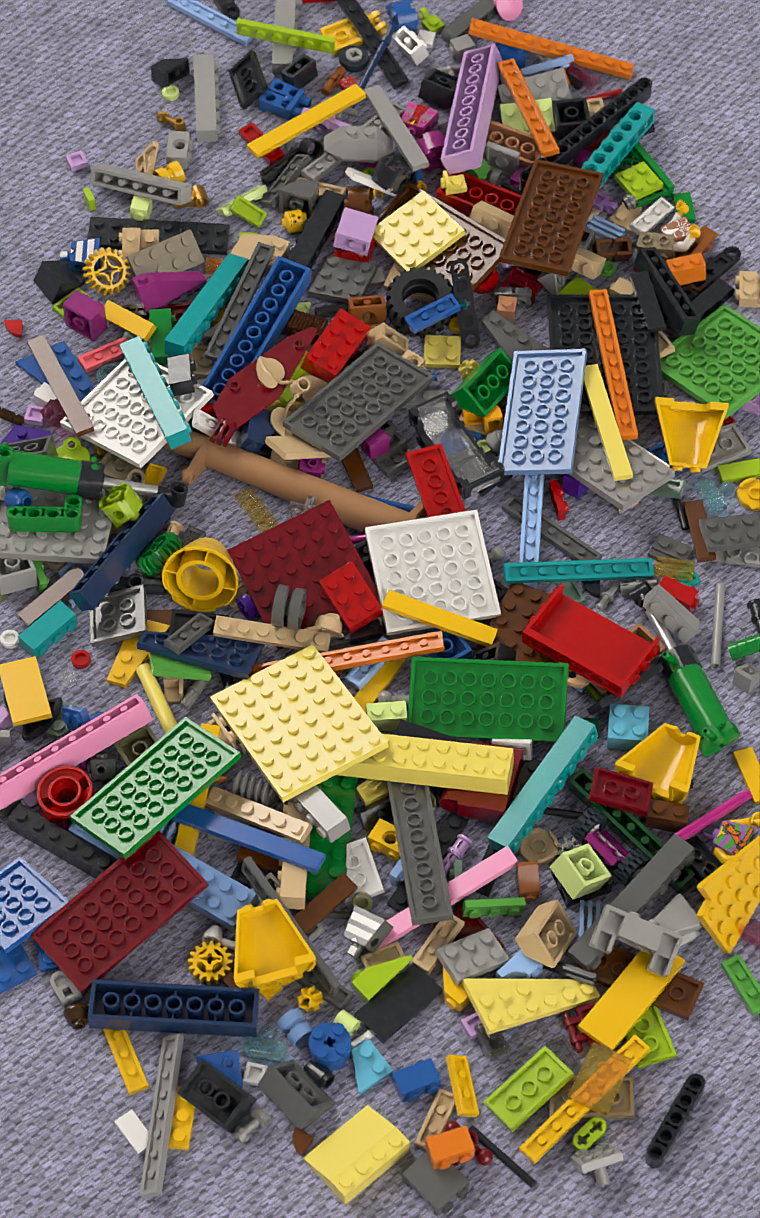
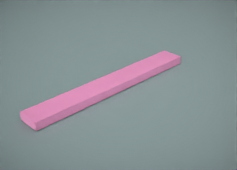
[378,846,519,948]

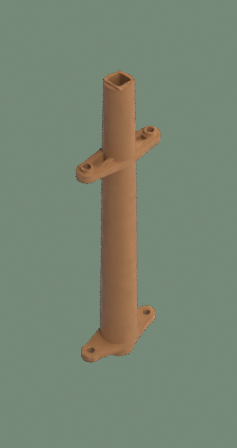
[162,429,426,534]

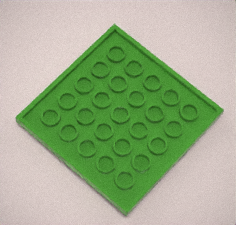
[660,304,760,419]

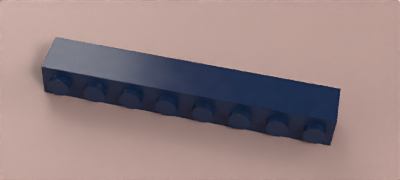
[69,493,175,611]

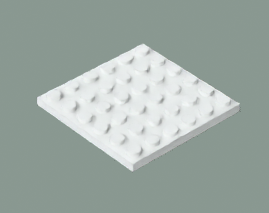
[60,359,214,469]
[365,510,501,635]

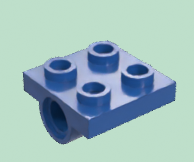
[196,1050,243,1088]

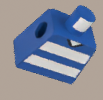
[60,238,101,273]

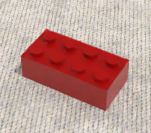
[301,309,371,383]

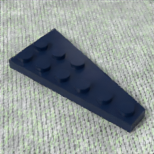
[137,631,266,679]

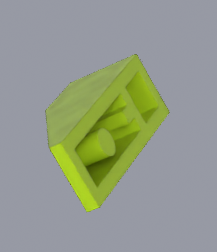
[349,955,413,1003]

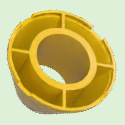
[162,537,239,612]

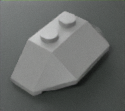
[324,126,393,163]

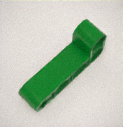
[6,494,83,533]

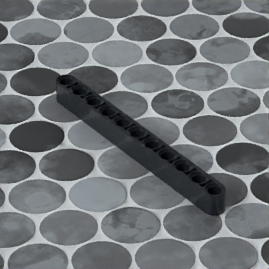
[519,77,652,192]

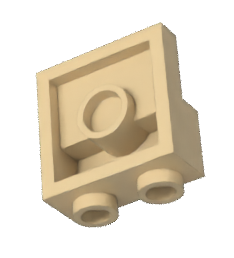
[118,228,160,266]
[735,271,760,308]

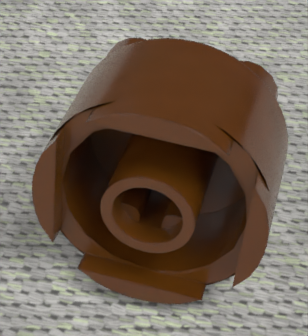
[344,186,374,215]

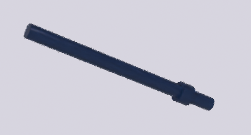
[350,25,396,108]

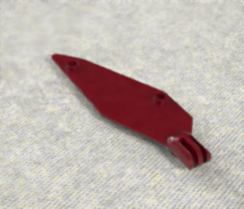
[209,327,317,448]

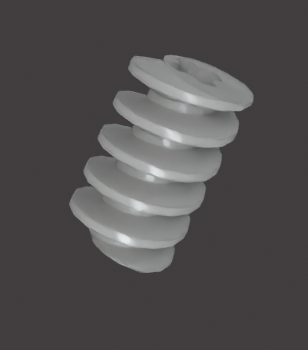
[233,770,276,806]

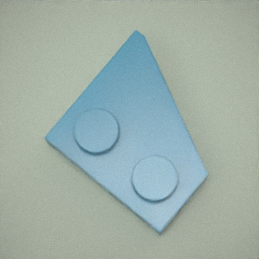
[352,1039,393,1095]

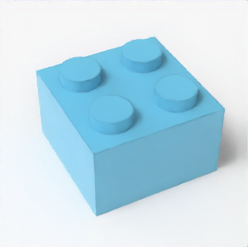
[607,704,649,751]

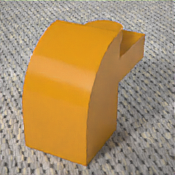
[462,405,503,434]

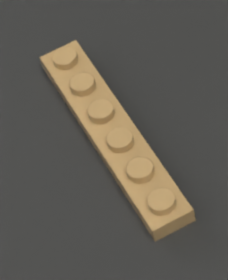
[213,615,331,653]
[205,786,312,844]

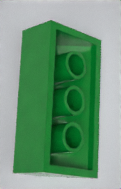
[451,347,513,417]

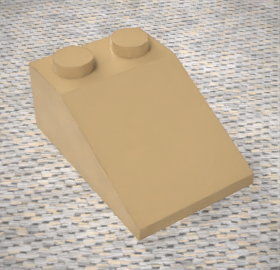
[231,234,290,276]

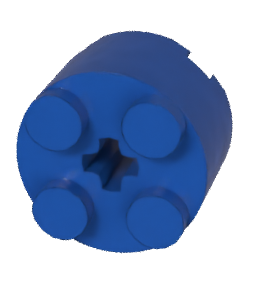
[386,0,419,33]
[309,1022,351,1071]

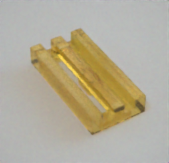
[654,556,695,581]

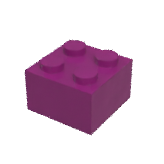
[63,290,107,342]

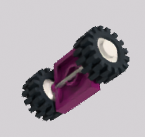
[570,807,650,887]

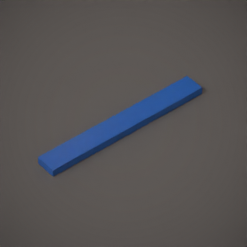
[173,804,326,873]

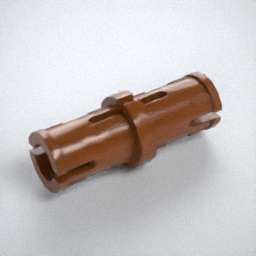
[321,66,346,96]

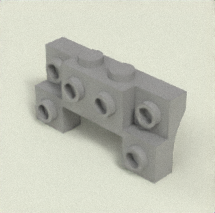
[589,904,684,977]

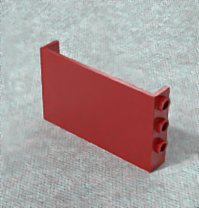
[522,584,661,698]

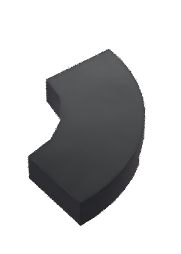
[22,697,63,741]

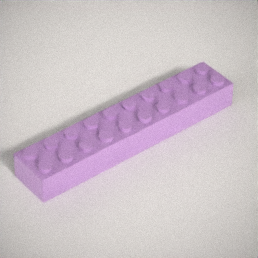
[441,43,503,175]

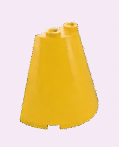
[655,397,729,473]
[615,723,701,804]
[234,899,316,990]

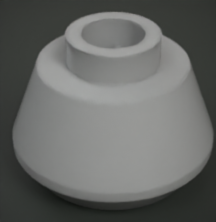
[486,429,503,453]

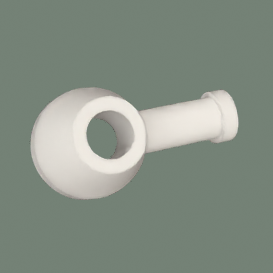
[202,925,236,950]

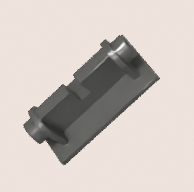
[494,287,532,306]

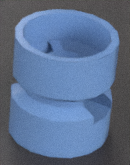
[277,1008,313,1049]

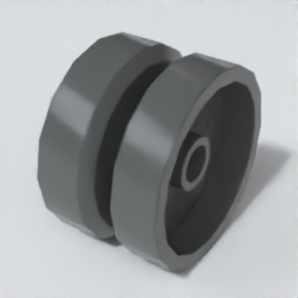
[271,584,307,631]

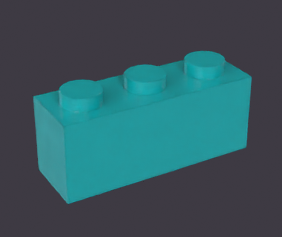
[18,601,78,659]

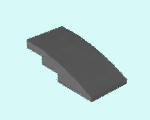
[359,420,412,478]

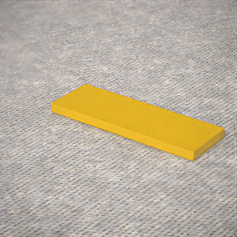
[578,950,685,1053]

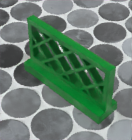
[611,141,674,208]

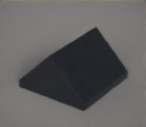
[33,260,81,305]

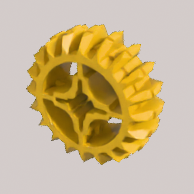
[83,247,131,296]

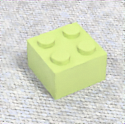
[550,844,612,899]

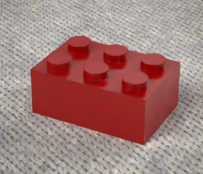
[319,561,383,634]

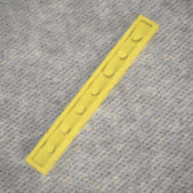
[583,364,633,481]

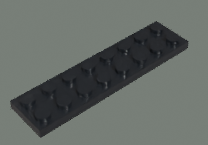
[87,217,230,255]

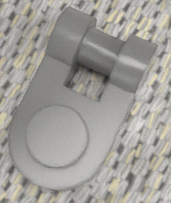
[50,971,83,1009]

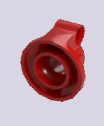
[37,766,96,824]

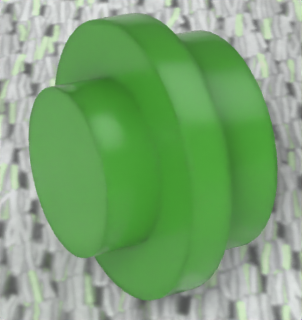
[601,261,616,278]

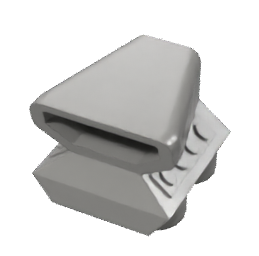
[651,893,702,947]

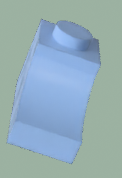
[496,950,543,979]

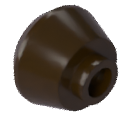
[63,1003,89,1030]

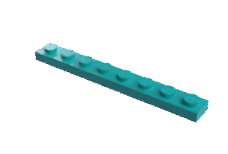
[503,558,654,584]

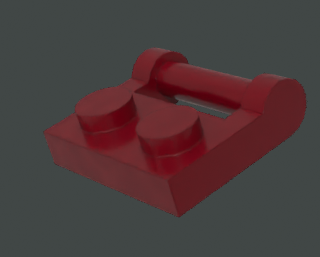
[501,267,543,307]

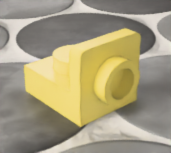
[440,171,467,195]

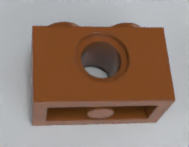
[348,295,386,324]

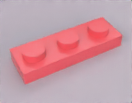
[78,337,128,373]

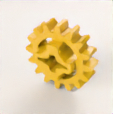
[188,941,233,986]

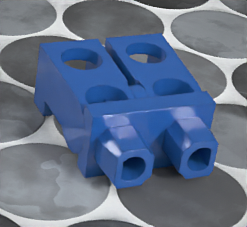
[259,78,311,121]

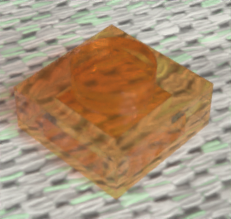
[203,257,224,275]

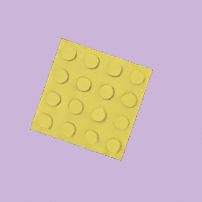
[373,191,466,271]

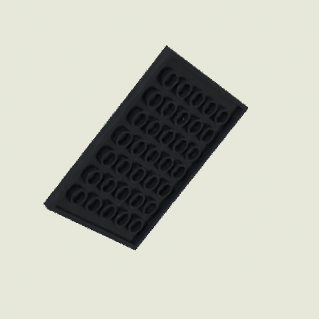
[546,294,663,415]

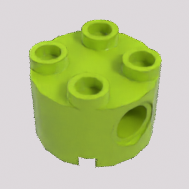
[99,483,143,527]

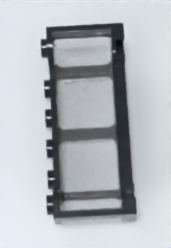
[409,391,505,499]

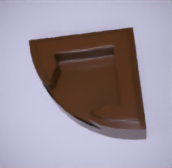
[293,1127,314,1157]

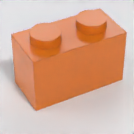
[666,252,706,285]
[425,1125,475,1170]

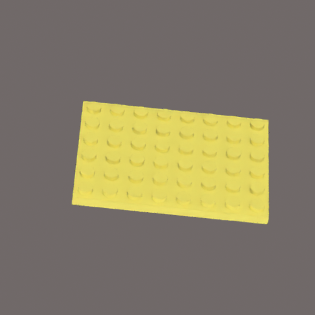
[210,644,389,802]

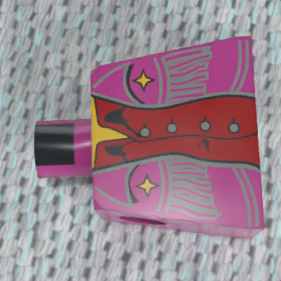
[402,101,438,139]

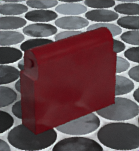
[439,742,524,823]

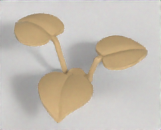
[256,356,328,436]

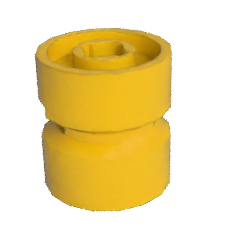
[153,161,185,182]

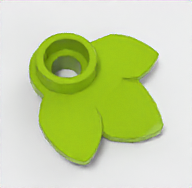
[56,437,90,461]

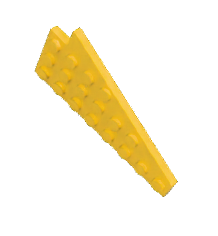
[696,835,760,955]

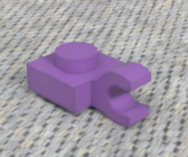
[593,191,618,216]

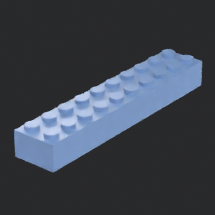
[68,823,260,934]

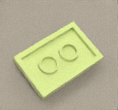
[500,98,555,134]

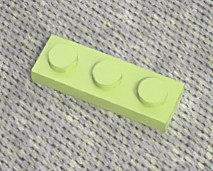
[216,185,268,217]

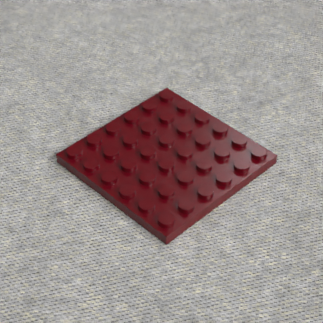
[227,500,379,650]

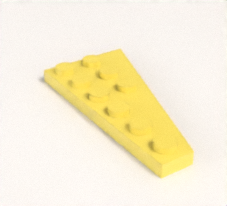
[462,979,600,1035]

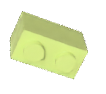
[366,701,407,731]

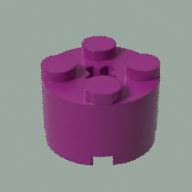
[416,131,446,171]

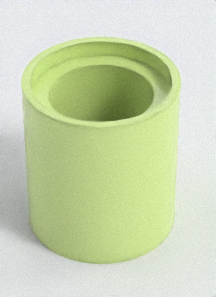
[333,1010,361,1037]

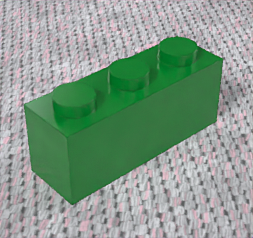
[149,308,176,365]

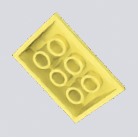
[303,1105,410,1205]

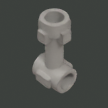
[233,1106,271,1143]

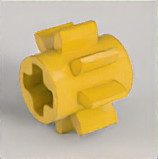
[297,986,324,1013]

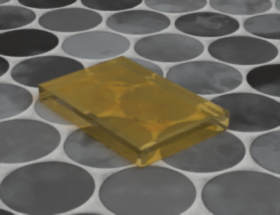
[567,1042,632,1116]

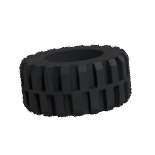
[386,267,454,338]

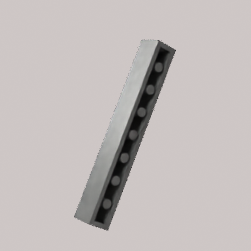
[568,833,695,971]

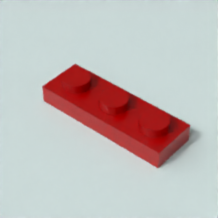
[239,123,284,165]

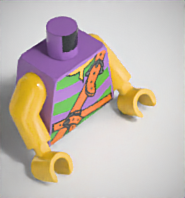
[704,812,760,864]

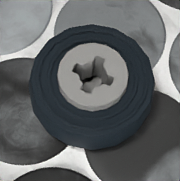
[339,45,369,72]

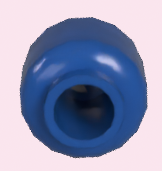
[4,488,33,509]

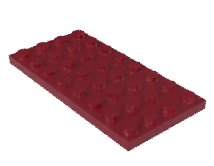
[30,831,209,995]

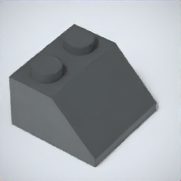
[279,179,319,220]

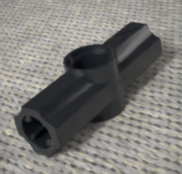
[110,573,166,595]

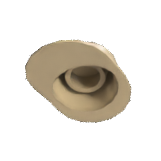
[304,613,344,638]

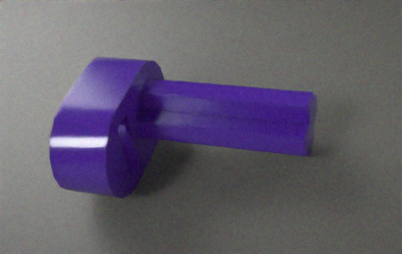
[236,593,258,620]

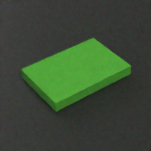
[149,653,212,681]

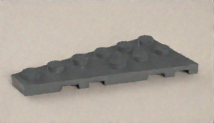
[481,310,549,362]

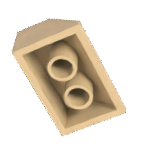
[515,900,577,968]

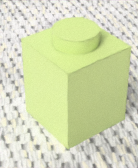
[130,195,153,221]

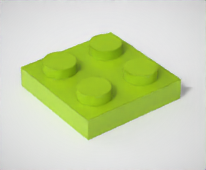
[614,161,663,200]

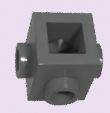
[88,752,117,782]

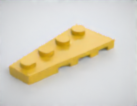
[107,620,170,688]

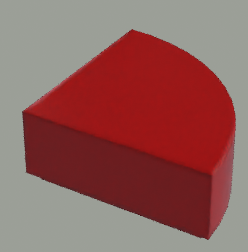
[4,320,23,338]

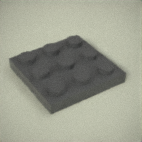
[309,255,377,304]
[89,585,148,647]

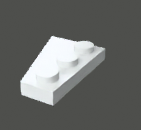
[345,837,385,906]

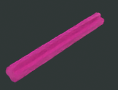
[676,789,752,840]

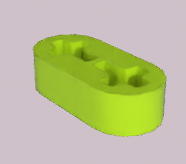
[572,1117,607,1151]

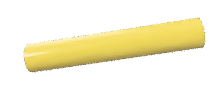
[136,663,177,734]

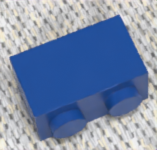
[392,1057,441,1103]

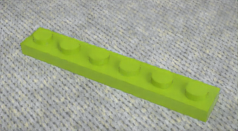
[236,18,335,54]

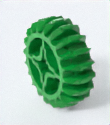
[135,532,184,576]

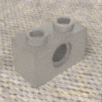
[166,131,193,169]

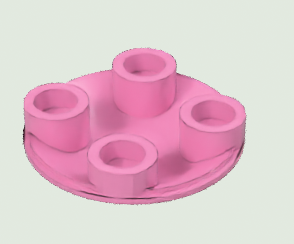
[494,0,523,21]

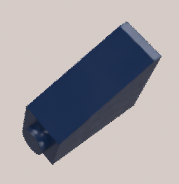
[239,409,275,454]

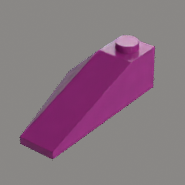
[132,271,207,314]

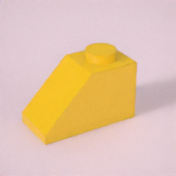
[443,966,471,1012]

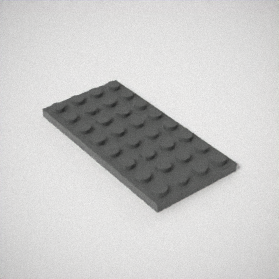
[283,342,434,462]

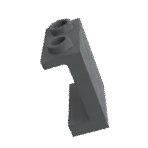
[402,1151,469,1216]

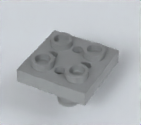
[570,1143,624,1186]

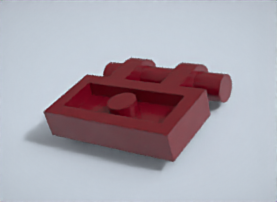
[562,1002,600,1053]

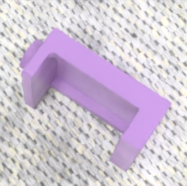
[333,207,379,256]

